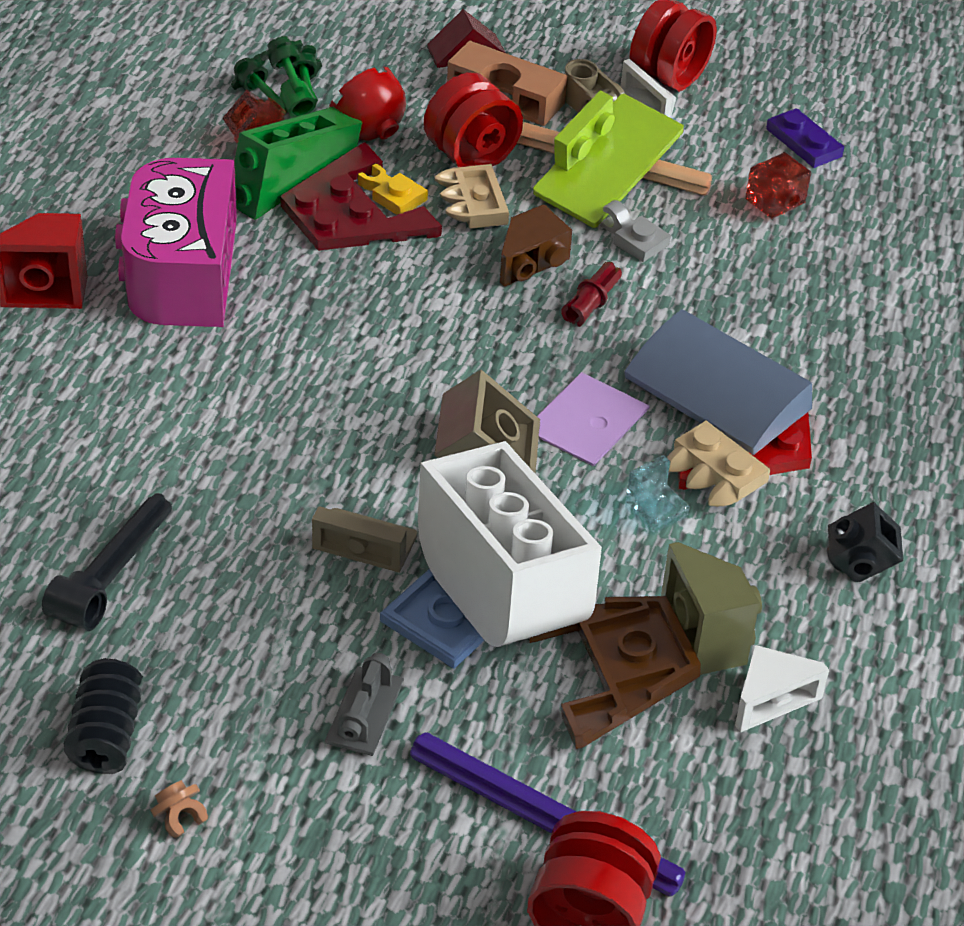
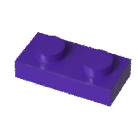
[766,108,844,168]

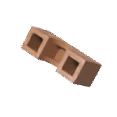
[447,41,567,126]

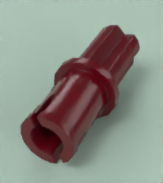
[561,262,622,327]

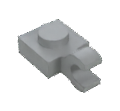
[600,200,671,262]

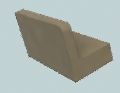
[312,506,417,573]

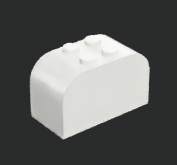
[418,441,602,647]

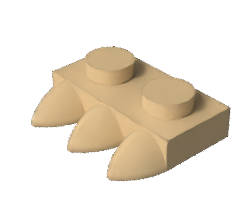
[435,164,509,229]
[665,420,770,507]

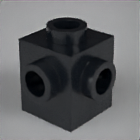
[827,502,903,582]

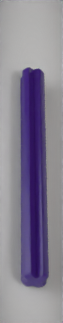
[410,732,686,897]

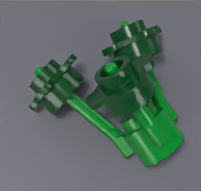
[231,36,322,117]

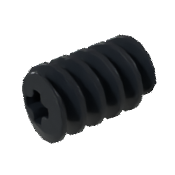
[63,658,143,774]

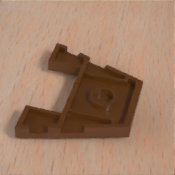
[528,596,701,749]

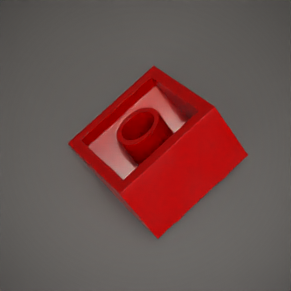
[0,213,88,309]

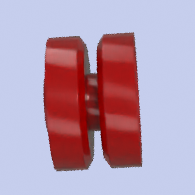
[629,0,717,92]
[424,72,523,167]

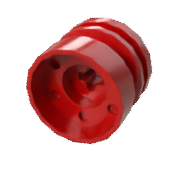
[527,811,661,926]

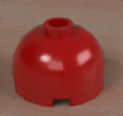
[329,66,406,141]

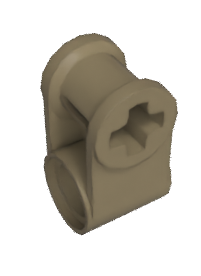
[564,59,625,113]

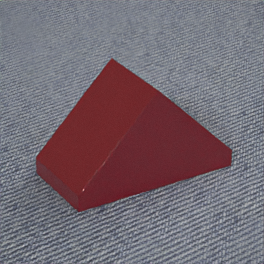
[427,9,506,68]

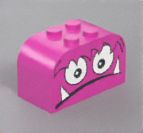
[115,158,237,327]

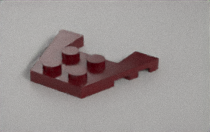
[280,142,442,251]

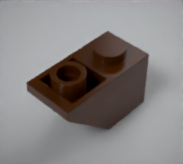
[500,204,573,287]

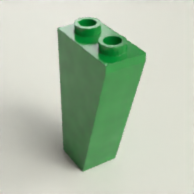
[234,107,362,220]

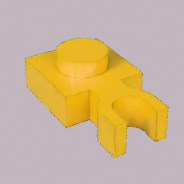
[358,164,428,215]

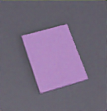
[537,372,650,466]

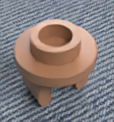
[150,780,208,838]

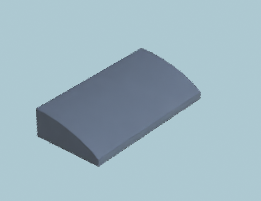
[625,309,812,455]

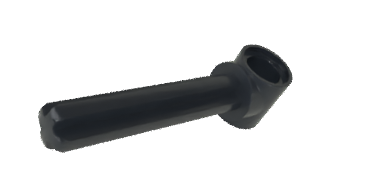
[42,493,172,631]

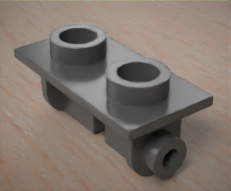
[325,653,404,756]

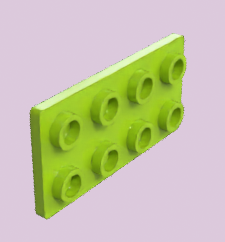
[533,90,684,228]

